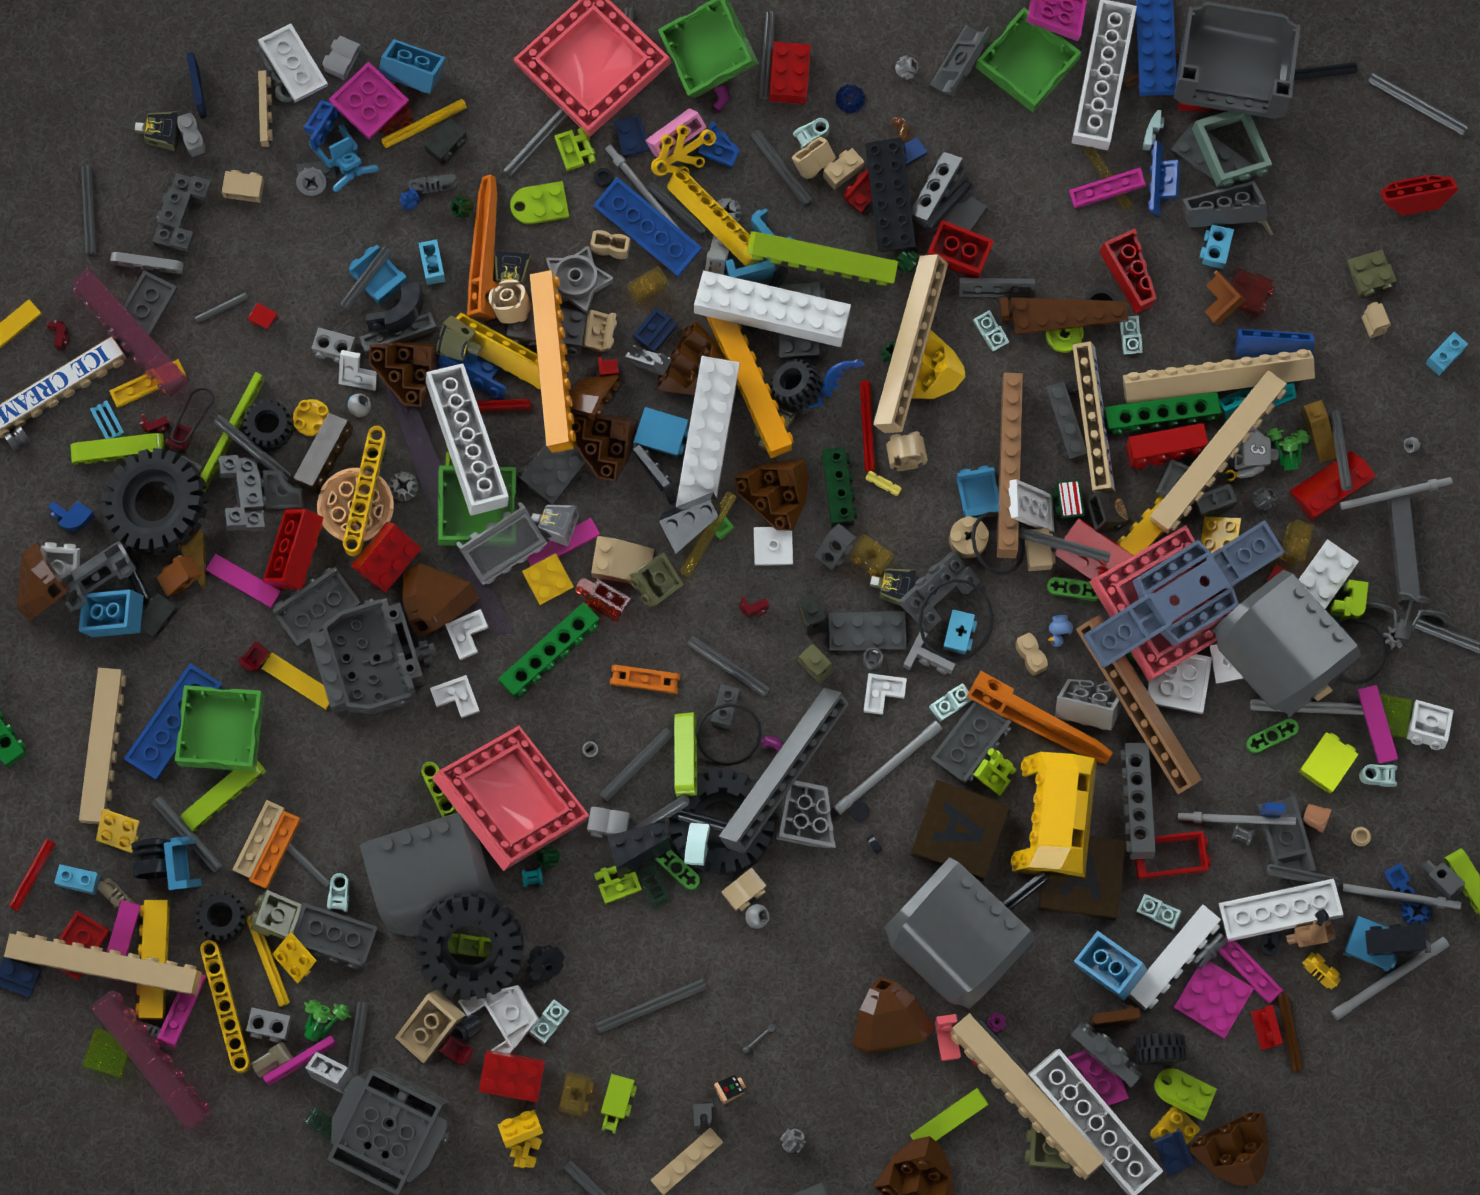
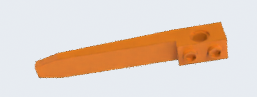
[467,174,498,322]
[966,671,1113,764]

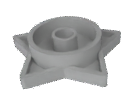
[546,246,613,313]

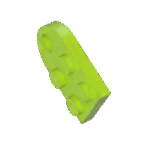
[510,181,569,224]
[1154,1068,1217,1120]

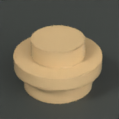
[1351,827,1371,847]

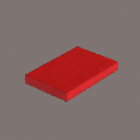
[59,911,110,981]

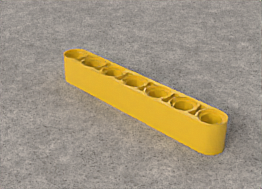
[667,169,760,266]
[343,426,387,556]
[200,940,251,1073]

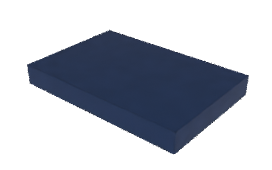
[186,52,207,118]

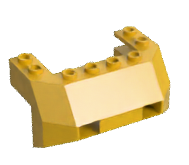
[1011,752,1097,877]

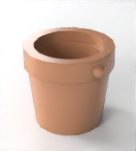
[1302,804,1332,833]

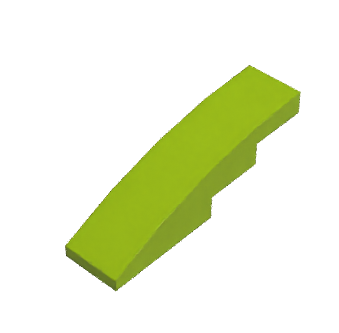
[448,933,492,959]
[910,1088,989,1141]

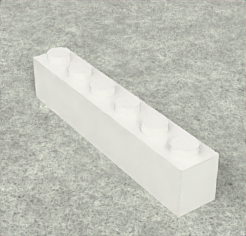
[1128,905,1221,1010]

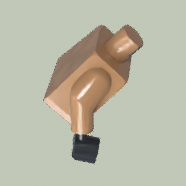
[1286,909,1336,947]

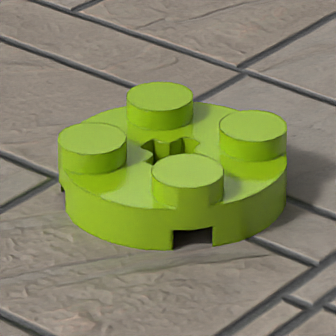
[1045,327,1084,353]

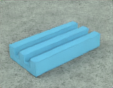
[90,400,125,439]

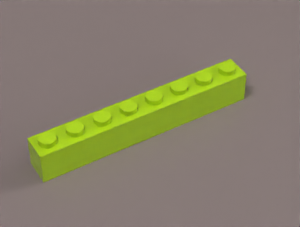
[747,232,898,286]

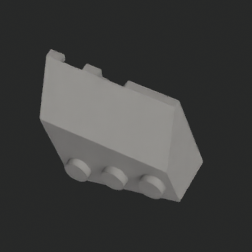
[1055,679,1122,730]
[776,781,836,848]

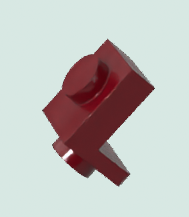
[46,320,70,351]
[139,414,171,434]
[165,424,194,452]
[738,596,769,618]
[237,641,271,672]
[439,1035,474,1066]

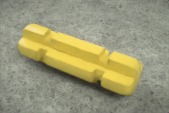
[865,471,901,496]

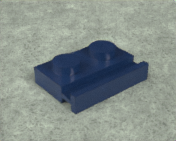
[614,115,650,157]
[633,307,678,353]
[0,957,41,998]
[1153,1128,1194,1177]

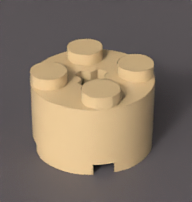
[489,279,532,323]
[886,431,928,471]
[949,516,989,559]

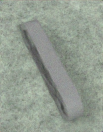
[110,252,184,274]

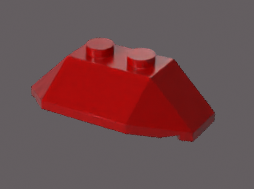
[1380,175,1458,216]

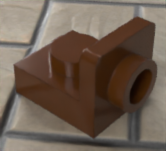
[1000,297,1014,322]

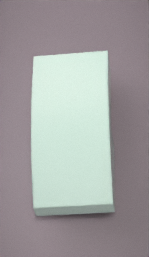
[1142,110,1164,151]
[972,310,1009,351]
[1120,316,1143,354]
[929,683,972,722]
[684,823,711,866]
[1137,894,1182,930]
[529,1000,569,1045]

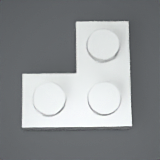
[338,350,378,391]
[445,609,489,660]
[863,673,907,715]
[430,675,480,719]

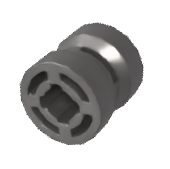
[4,425,30,452]
[863,648,883,670]

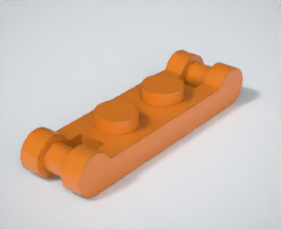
[609,665,681,694]

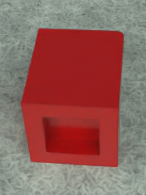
[248,303,279,329]
[598,357,619,376]

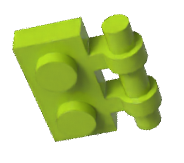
[555,128,596,171]
[973,748,1016,796]
[594,866,642,904]

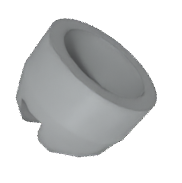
[1404,437,1421,453]
[582,742,598,757]

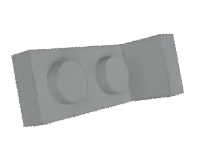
[705,235,730,275]
[903,632,955,675]

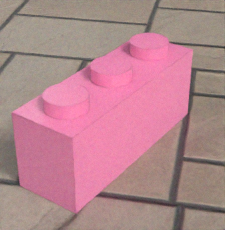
[645,108,707,157]

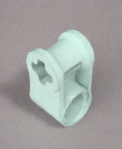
[793,118,829,149]
[1359,764,1397,787]
[327,873,350,912]

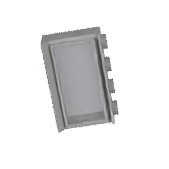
[456,502,548,585]

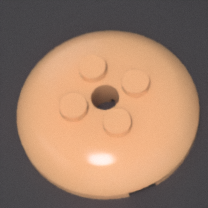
[317,468,394,543]

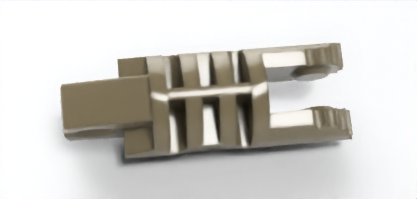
[97,878,140,914]

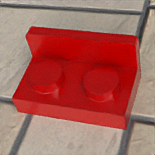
[844,168,872,214]
[1251,1005,1283,1050]

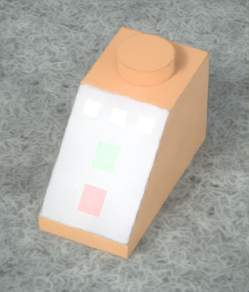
[714,1075,746,1105]

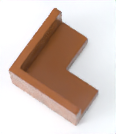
[1205,270,1246,326]

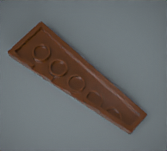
[1011,298,1128,336]

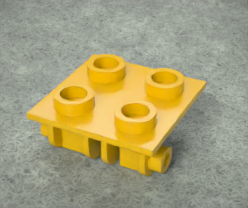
[1201,517,1241,553]
[96,809,139,853]
[272,932,317,984]
[1302,952,1341,990]
[1149,1106,1200,1145]

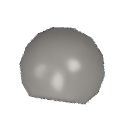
[347,393,371,417]
[745,904,769,929]

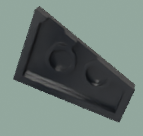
[633,445,677,505]

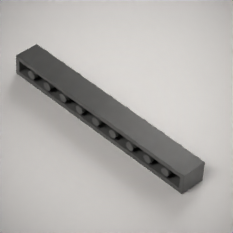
[719,688,849,854]

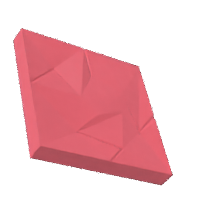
[513,0,671,137]
[1089,525,1235,681]
[432,726,590,871]

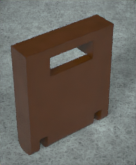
[1089,1005,1141,1028]

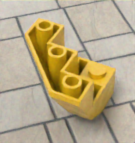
[912,329,966,399]

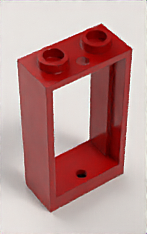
[1134,831,1211,880]

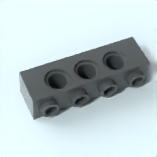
[911,152,968,226]

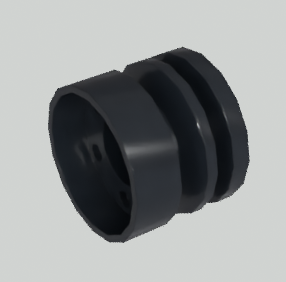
[131,838,171,879]

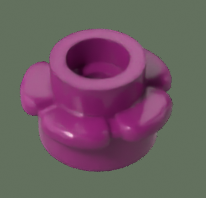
[987,1013,1006,1032]

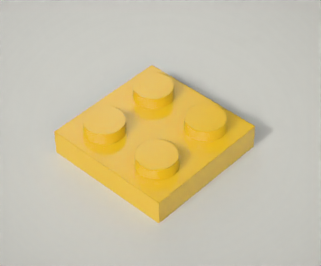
[522,553,574,605]
[497,1110,543,1148]

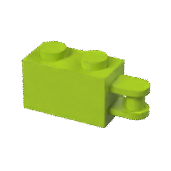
[601,1074,637,1134]

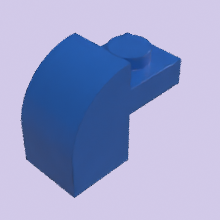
[48,500,95,532]

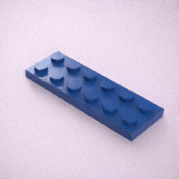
[1136,0,1177,96]
[593,177,703,277]
[124,663,223,781]

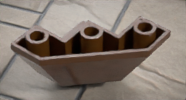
[657,321,726,395]
[369,342,439,407]
[568,374,621,420]
[572,414,637,481]
[733,459,809,531]
[16,541,71,622]
[403,563,480,637]
[853,976,935,1053]
[1189,1112,1269,1186]
[874,1136,955,1195]

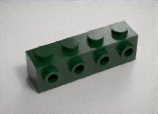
[822,447,857,527]

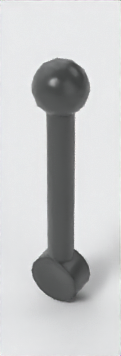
[742,1024,775,1054]

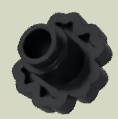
[526,945,565,983]

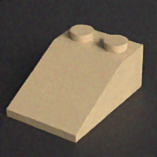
[591,536,655,583]
[395,990,466,1063]

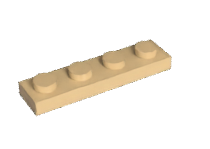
[258,70,273,147]
[232,800,285,879]
[651,1128,723,1195]

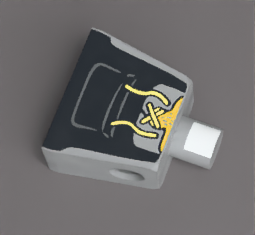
[531,505,580,547]

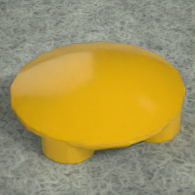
[293,399,330,436]

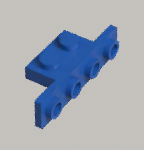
[304,100,341,151]
[1148,141,1180,217]
[438,353,507,400]

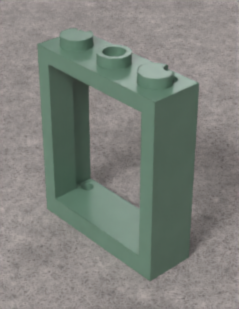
[1192,111,1272,188]

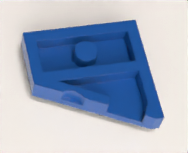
[698,121,739,168]

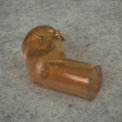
[892,116,909,142]

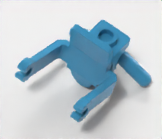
[309,124,379,192]

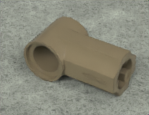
[251,1042,293,1078]

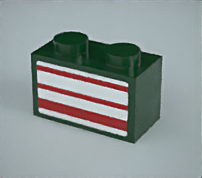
[1052,479,1085,522]

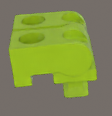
[1330,580,1369,621]

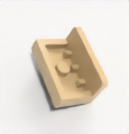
[582,310,617,352]

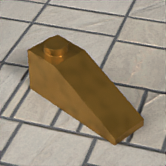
[1301,400,1337,463]
[178,529,206,589]

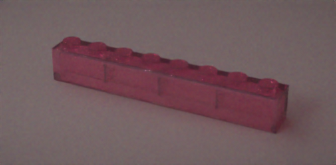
[71,268,188,396]
[90,990,211,1131]

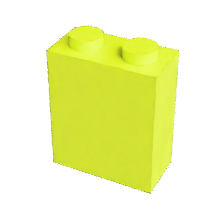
[1298,732,1358,794]

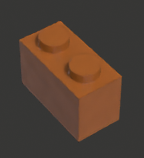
[156,555,202,597]

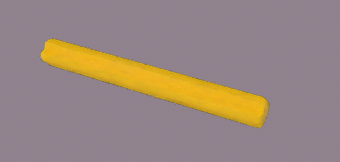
[381,99,467,148]
[247,915,290,1007]

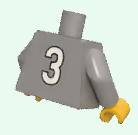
[1225,428,1279,482]

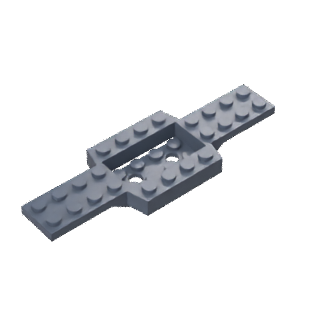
[1082,520,1285,668]

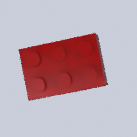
[769,42,811,104]
[927,220,994,278]
[351,522,422,593]
[479,1050,545,1102]

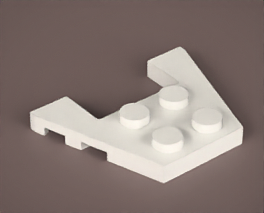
[458,985,539,1054]

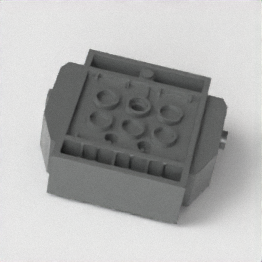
[308,598,425,714]
[327,1066,452,1195]

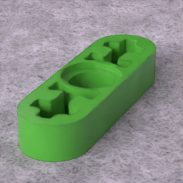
[1047,577,1099,601]
[1246,719,1299,754]
[655,850,700,890]

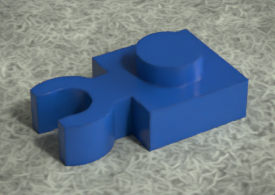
[399,187,420,211]
[1383,863,1415,894]

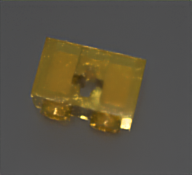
[626,266,668,306]
[1279,519,1314,564]
[850,533,895,577]
[559,1072,594,1117]

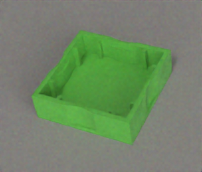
[658,0,759,98]
[976,8,1081,113]
[438,466,516,547]
[175,685,265,772]

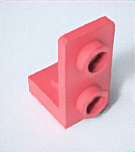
[935,1014,961,1061]

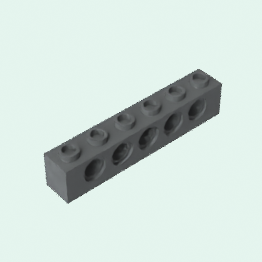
[1121,743,1155,859]

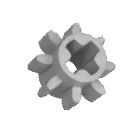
[895,55,918,80]
[1382,626,1405,650]
[780,1129,806,1153]

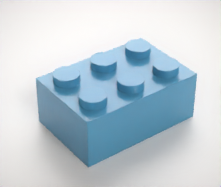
[379,39,446,94]
[79,590,144,637]
[1074,931,1148,1001]

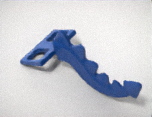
[798,359,865,409]

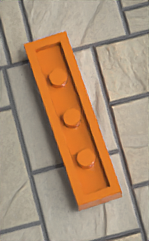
[249,811,302,890]

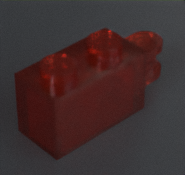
[576,578,631,623]

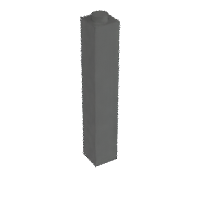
[1387,485,1420,604]

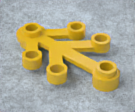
[651,125,716,176]

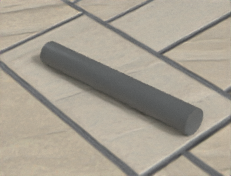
[194,293,248,324]
[287,843,331,888]

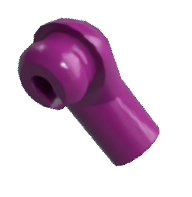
[712,84,729,112]
[761,735,783,753]

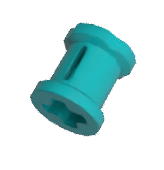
[522,867,543,887]

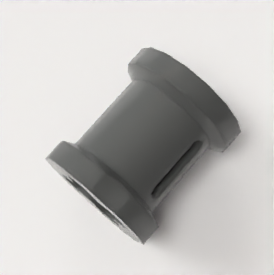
[1230,823,1255,846]

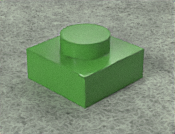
[708,513,735,540]

